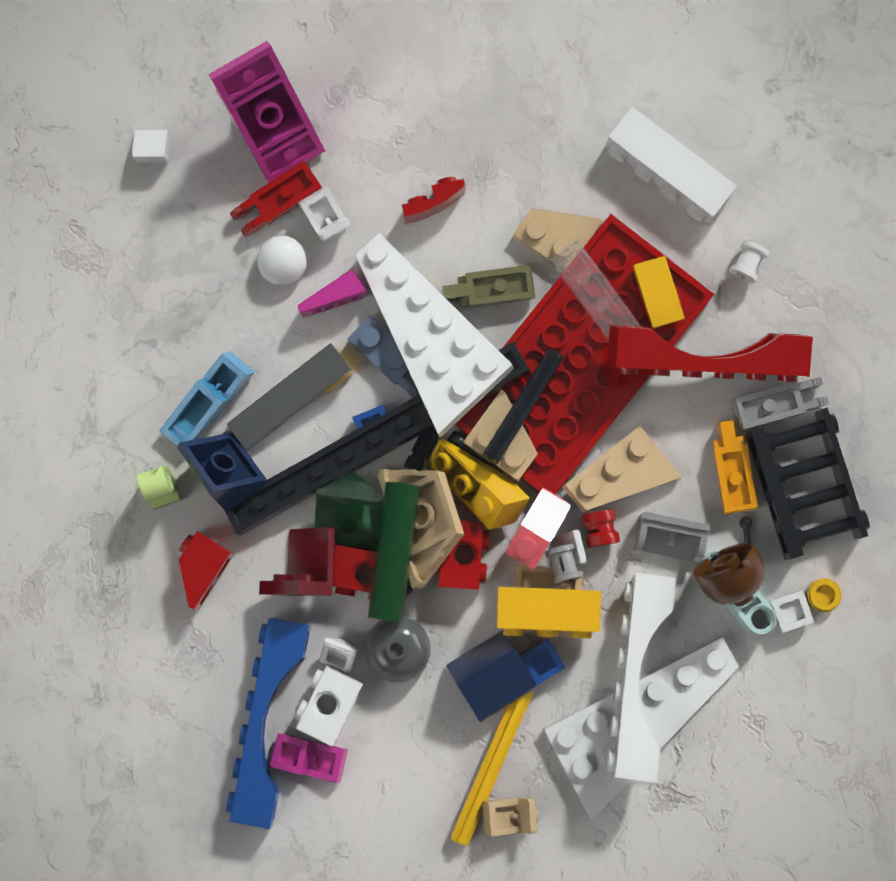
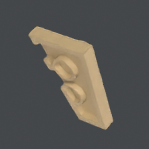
[563,426,682,513]

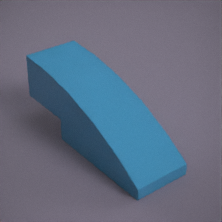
[159,351,255,446]

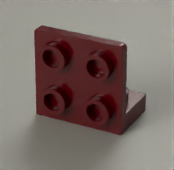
[259,527,335,596]

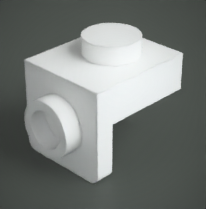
[298,186,350,241]

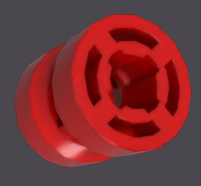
[582,509,620,548]

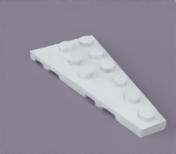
[544,637,739,821]

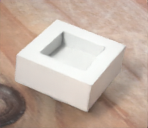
[769,590,814,633]

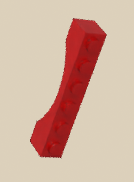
[607,325,813,382]

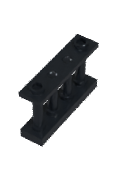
[745,407,870,560]

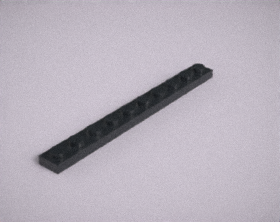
[225,342,531,536]

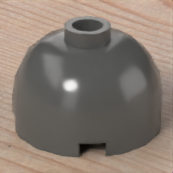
[364,616,431,683]

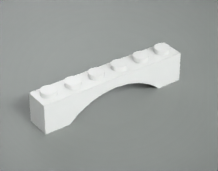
[606,573,676,786]

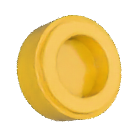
[806,578,842,612]

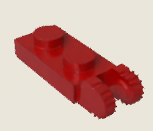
[230,161,322,237]

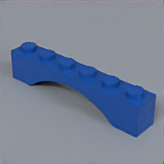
[226,618,311,829]

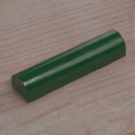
[367,482,420,622]

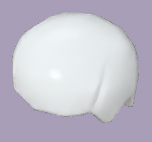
[257,235,307,286]

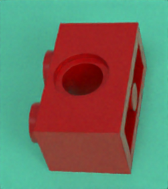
[438,520,490,590]
[333,545,376,600]

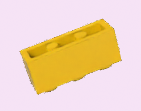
[496,587,601,639]

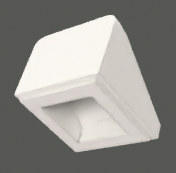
[132,130,168,163]
[553,530,587,565]

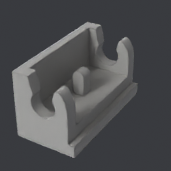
[634,512,711,562]

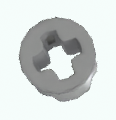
[545,544,583,585]

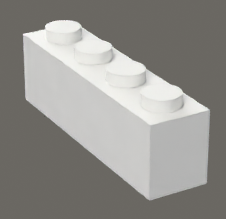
[605,107,737,224]

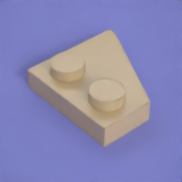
[464,390,538,482]

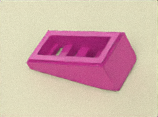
[297,270,368,318]

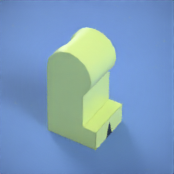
[136,466,182,510]

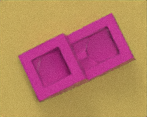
[270,733,348,783]

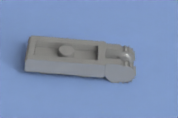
[731,377,829,431]

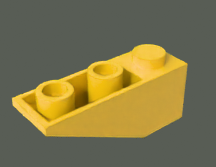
[427,439,530,530]

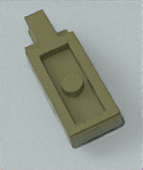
[442,265,535,308]

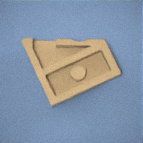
[513,208,603,272]

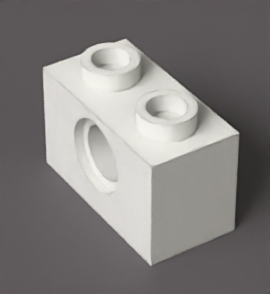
[294,666,364,747]

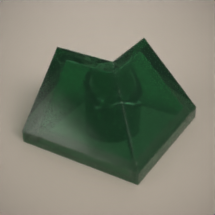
[314,472,384,551]

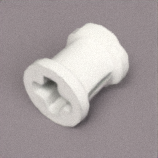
[729,240,770,283]

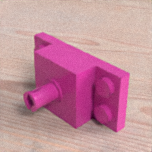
[208,41,325,182]

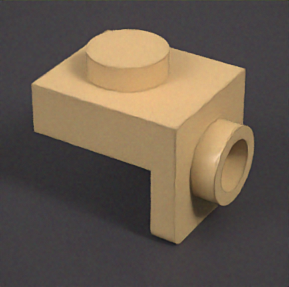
[482,797,539,837]

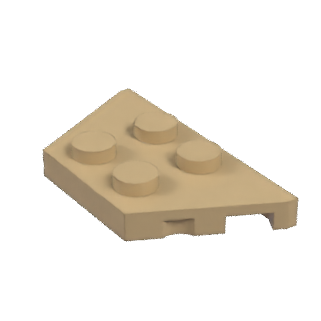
[376,468,464,590]

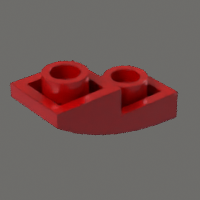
[402,177,465,224]

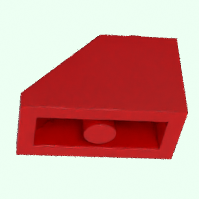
[178,531,235,610]

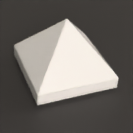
[319,638,357,673]

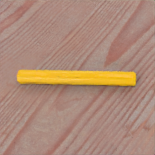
[450,691,533,846]

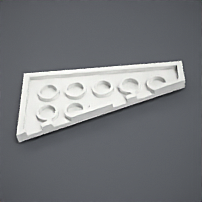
[356,233,514,438]

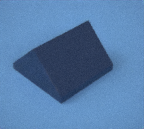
[177,432,267,513]
[446,630,538,723]

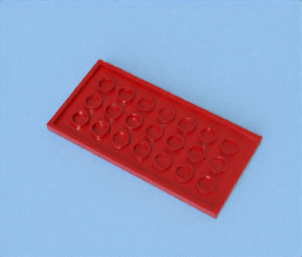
[454,214,715,494]

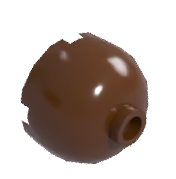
[693,543,765,607]

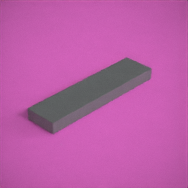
[227,343,352,451]

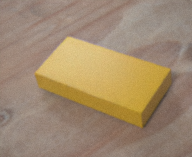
[632,256,685,329]

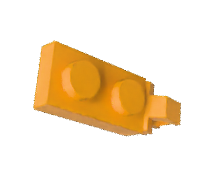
[712,420,758,515]

